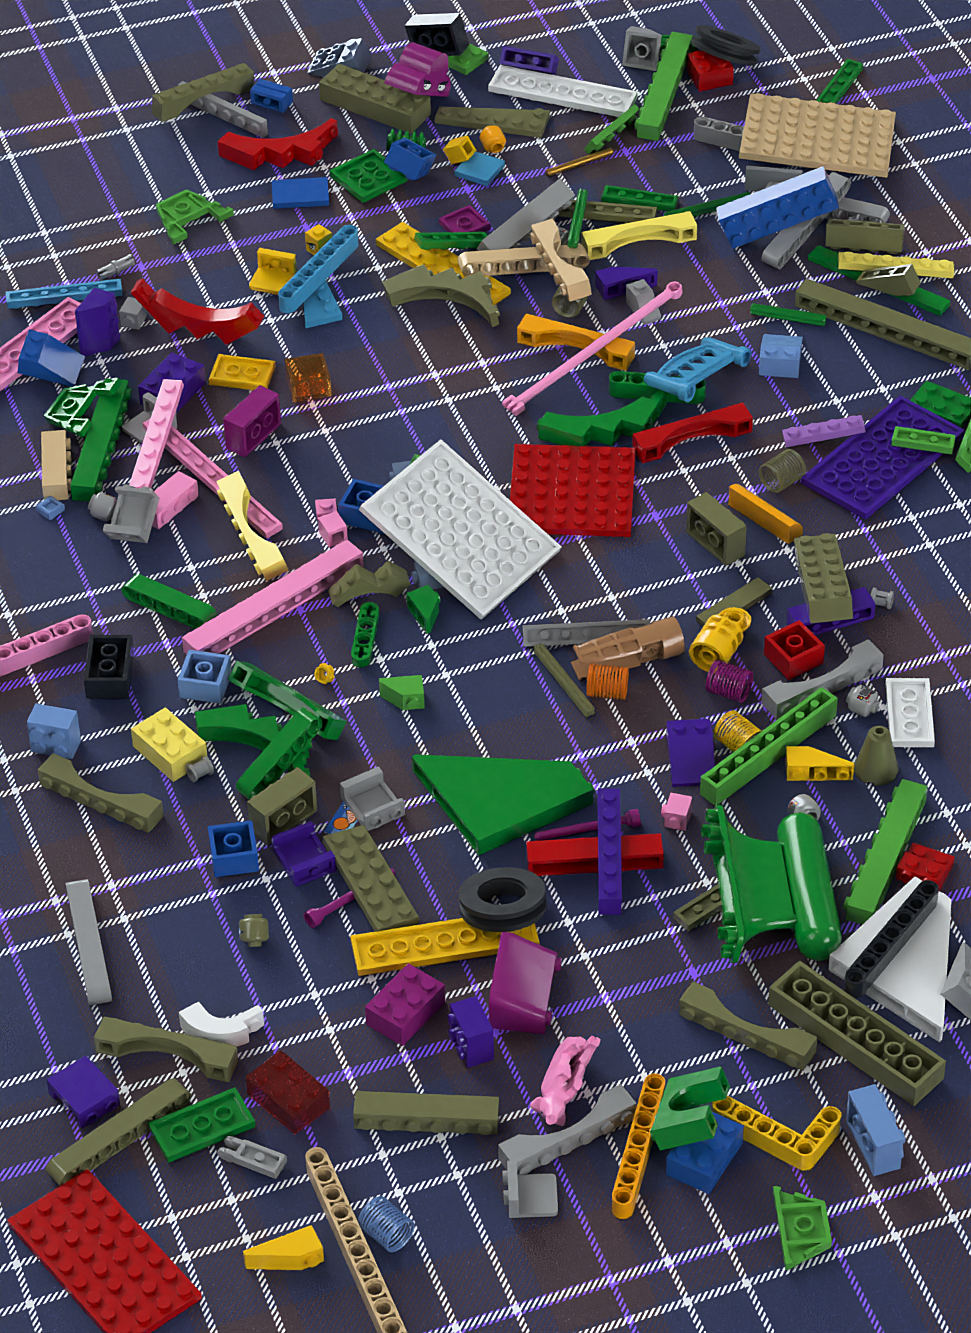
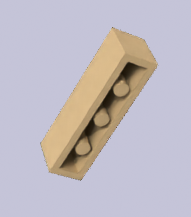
[41,430,72,500]

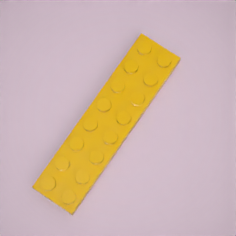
[376,222,511,306]
[350,918,539,976]

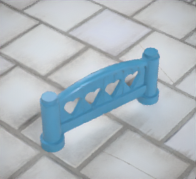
[644,337,752,402]

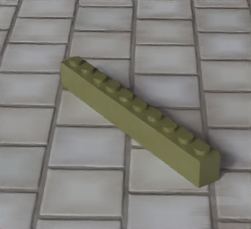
[795,278,971,370]

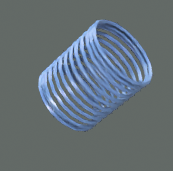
[358,1196,415,1252]

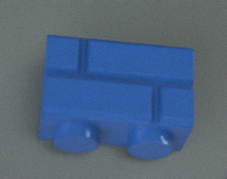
[250,79,293,113]

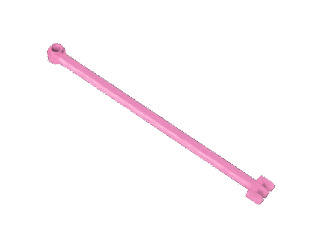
[502,281,683,416]

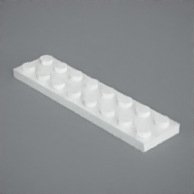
[488,65,638,118]

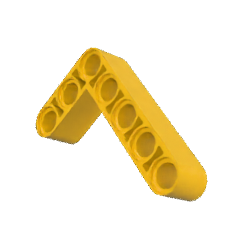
[712,1096,841,1170]

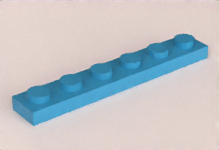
[6,279,123,309]

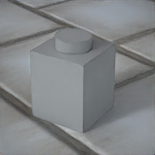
[119,297,147,330]

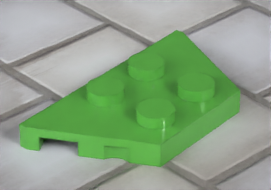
[773,1186,832,1270]

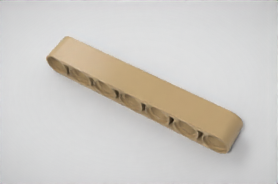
[457,244,590,277]

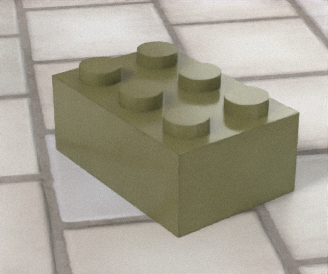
[686,492,747,566]
[247,767,317,846]

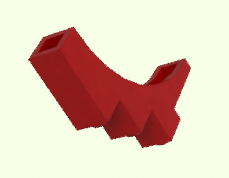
[217,118,338,170]

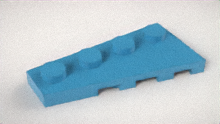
[303,280,343,328]

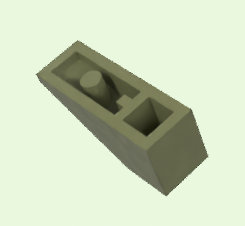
[856,264,921,296]

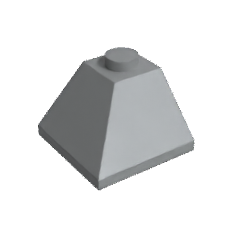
[622,26,662,71]

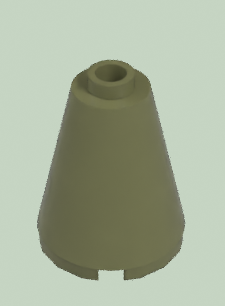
[854,726,898,786]

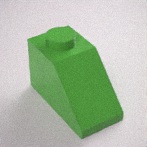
[379,675,425,710]

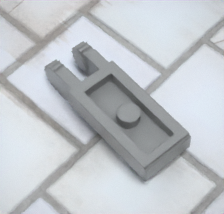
[217,1136,287,1179]

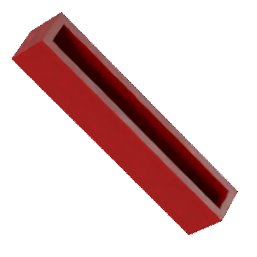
[526,833,664,876]

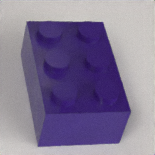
[138,352,206,413]

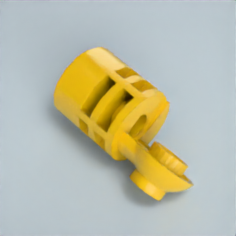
[689,607,752,673]

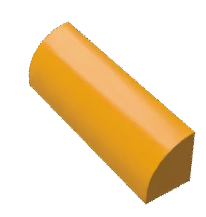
[728,484,803,544]

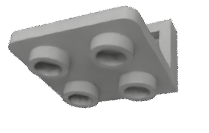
[122,392,177,444]
[502,1160,558,1218]

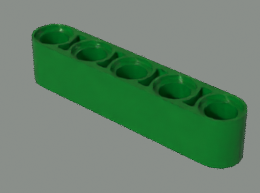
[609,371,706,404]
[121,574,218,629]
[236,708,322,800]

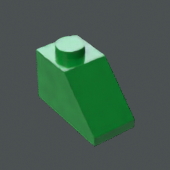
[406,585,441,634]

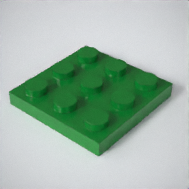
[329,149,408,203]

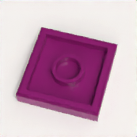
[439,205,491,232]

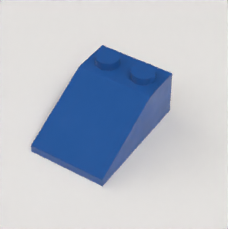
[17,329,85,387]

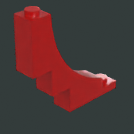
[131,278,264,345]

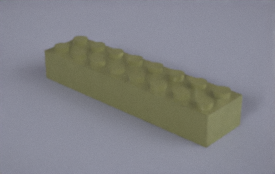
[768,961,946,1106]

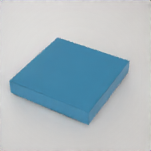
[455,152,505,186]

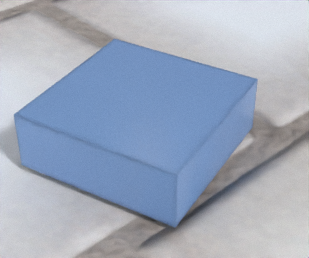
[36,496,65,520]

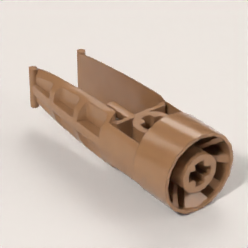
[571,616,685,680]

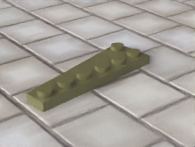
[435,107,550,138]

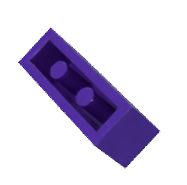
[499,46,559,75]

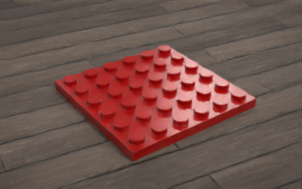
[510,444,635,537]

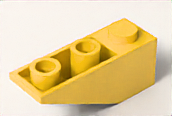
[785,746,854,781]

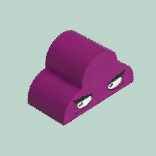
[384,42,451,97]

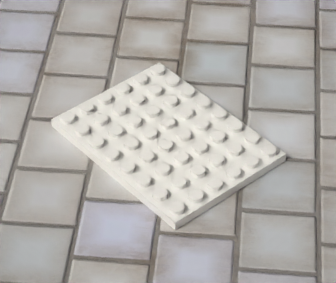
[359,439,562,620]

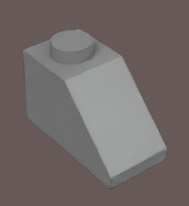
[626,279,661,325]

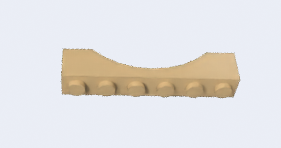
[530,218,592,302]

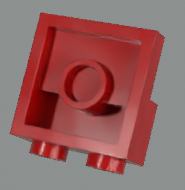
[896,843,955,891]

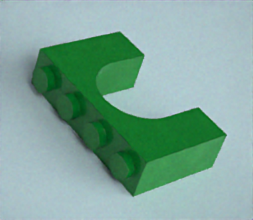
[650,1066,730,1150]

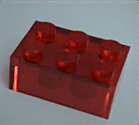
[246,1050,330,1134]

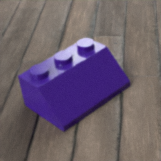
[75,287,121,356]

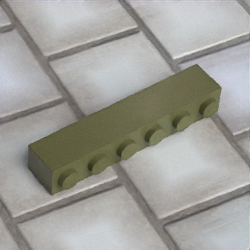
[353,1091,499,1135]

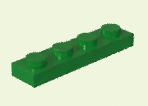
[414,232,488,250]

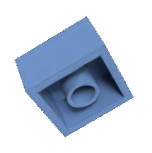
[178,650,232,704]
[27,703,81,759]

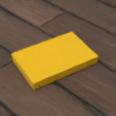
[208,354,276,390]

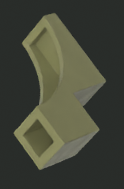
[328,561,410,608]

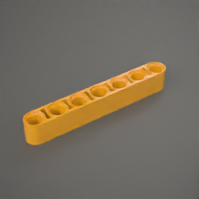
[612,1073,665,1219]

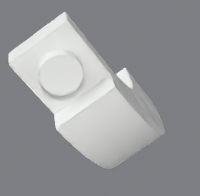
[179,1002,264,1047]

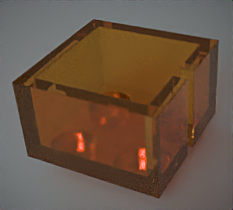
[284,353,332,402]

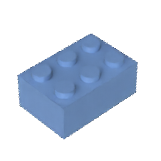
[846,1084,905,1176]

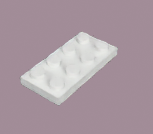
[885,678,935,747]

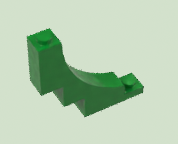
[536,389,667,446]

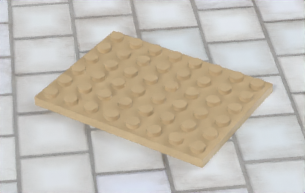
[739,93,896,178]

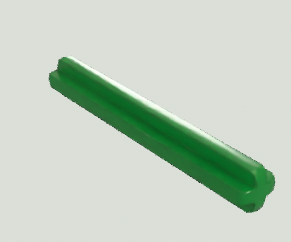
[750,303,826,326]

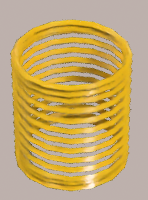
[714,710,762,752]

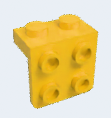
[249,248,297,295]

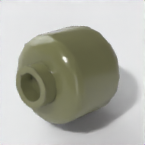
[239,914,269,947]

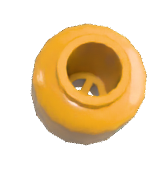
[479,125,506,153]

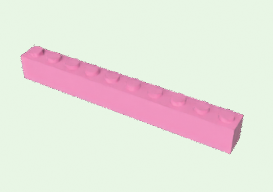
[182,540,364,655]

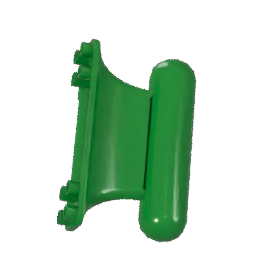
[701,805,842,963]

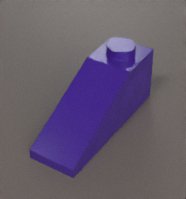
[595,267,658,300]

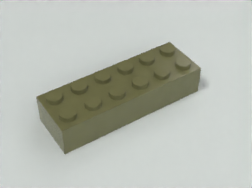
[319,64,431,134]
[794,533,853,624]

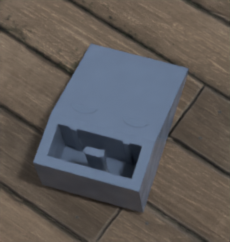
[307,38,372,77]

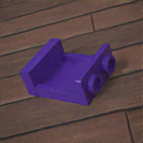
[272,821,336,887]
[46,1055,120,1128]

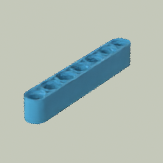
[278,225,359,313]

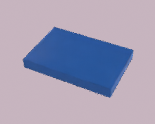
[272,177,329,209]

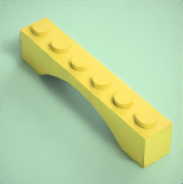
[581,211,697,260]
[216,471,288,581]

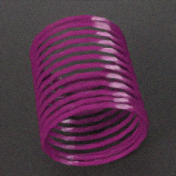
[705,660,753,703]

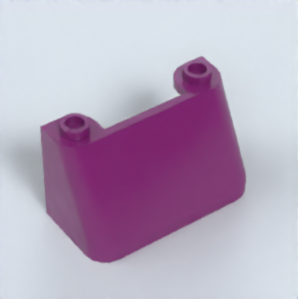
[489,932,562,1034]

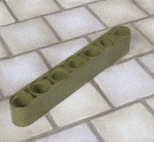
[45,1078,192,1186]

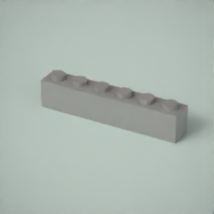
[477,179,575,251]

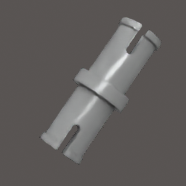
[96,254,135,281]

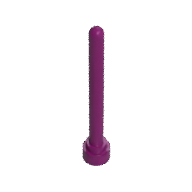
[534,809,641,841]
[303,868,395,928]

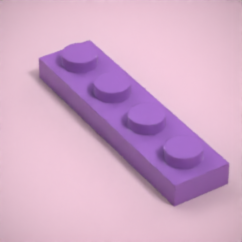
[782,415,865,447]

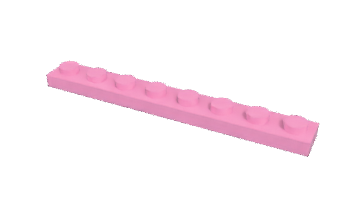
[129,379,184,488]

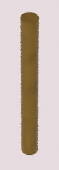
[545,147,614,177]

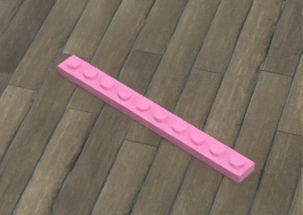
[143,418,283,539]

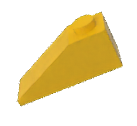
[243,1225,324,1270]

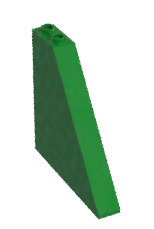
[412,754,595,856]

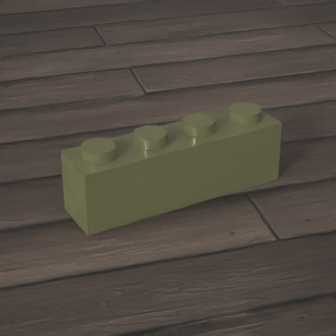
[825,219,905,254]

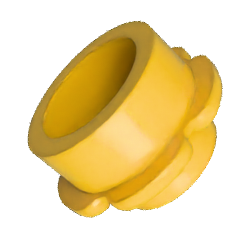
[314,663,335,684]

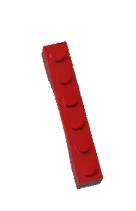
[632,402,753,464]

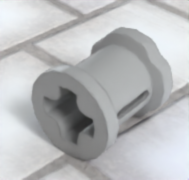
[871,587,894,610]
[185,756,214,783]

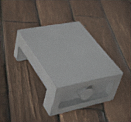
[103,484,160,543]
[340,766,405,831]

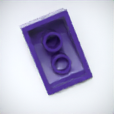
[666,719,715,787]

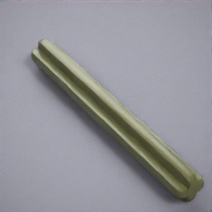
[534,643,595,717]

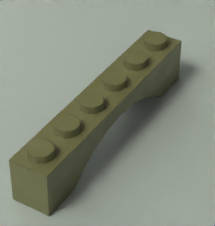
[152,63,254,122]
[38,753,164,833]
[679,981,817,1071]
[94,1016,238,1082]

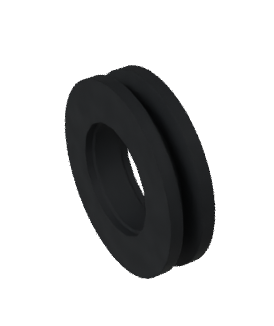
[691,25,761,66]
[459,867,547,932]

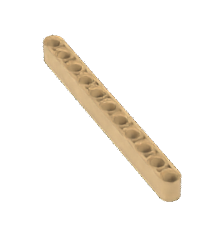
[305,1147,407,1333]

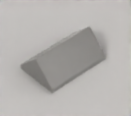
[745,166,803,191]

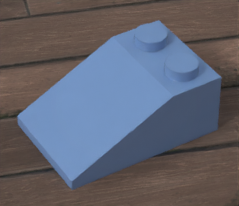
[759,334,803,378]

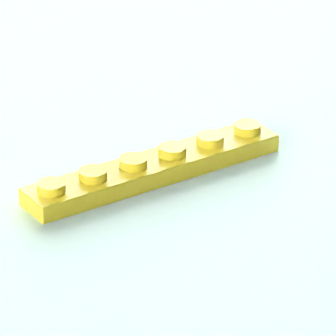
[838,252,954,278]

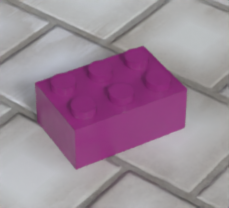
[223,385,281,457]
[365,963,446,1046]

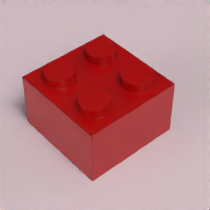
[687,51,734,92]
[764,620,825,680]

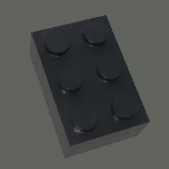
[404,13,470,56]
[84,635,135,699]

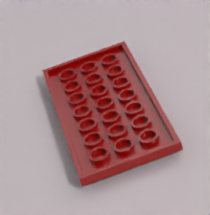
[7,1169,202,1333]

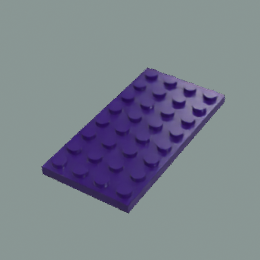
[801,395,965,520]

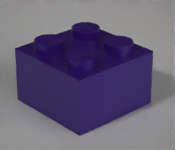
[447,996,494,1068]

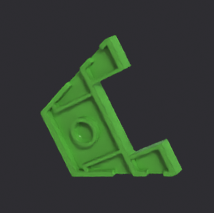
[156,189,234,245]

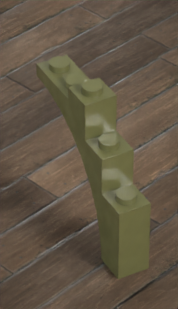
[382,264,500,327]

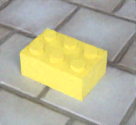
[131,707,207,782]

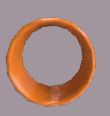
[586,663,629,701]

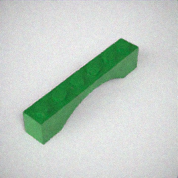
[228,661,347,740]

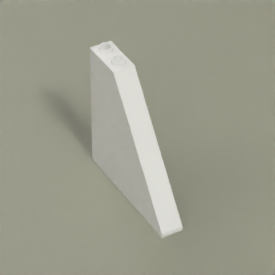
[829,877,951,1042]

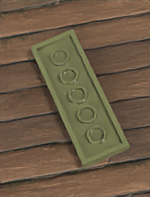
[323,825,419,932]

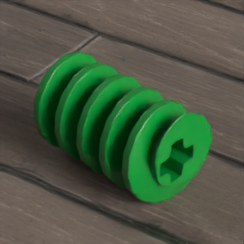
[386,129,426,152]

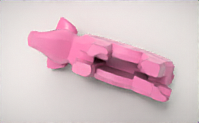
[530,1036,601,1126]

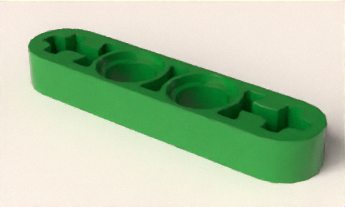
[351,602,379,668]

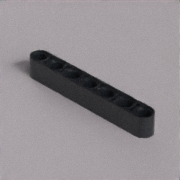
[844,880,939,999]

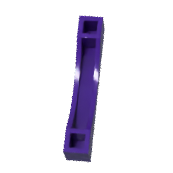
[597,788,622,915]

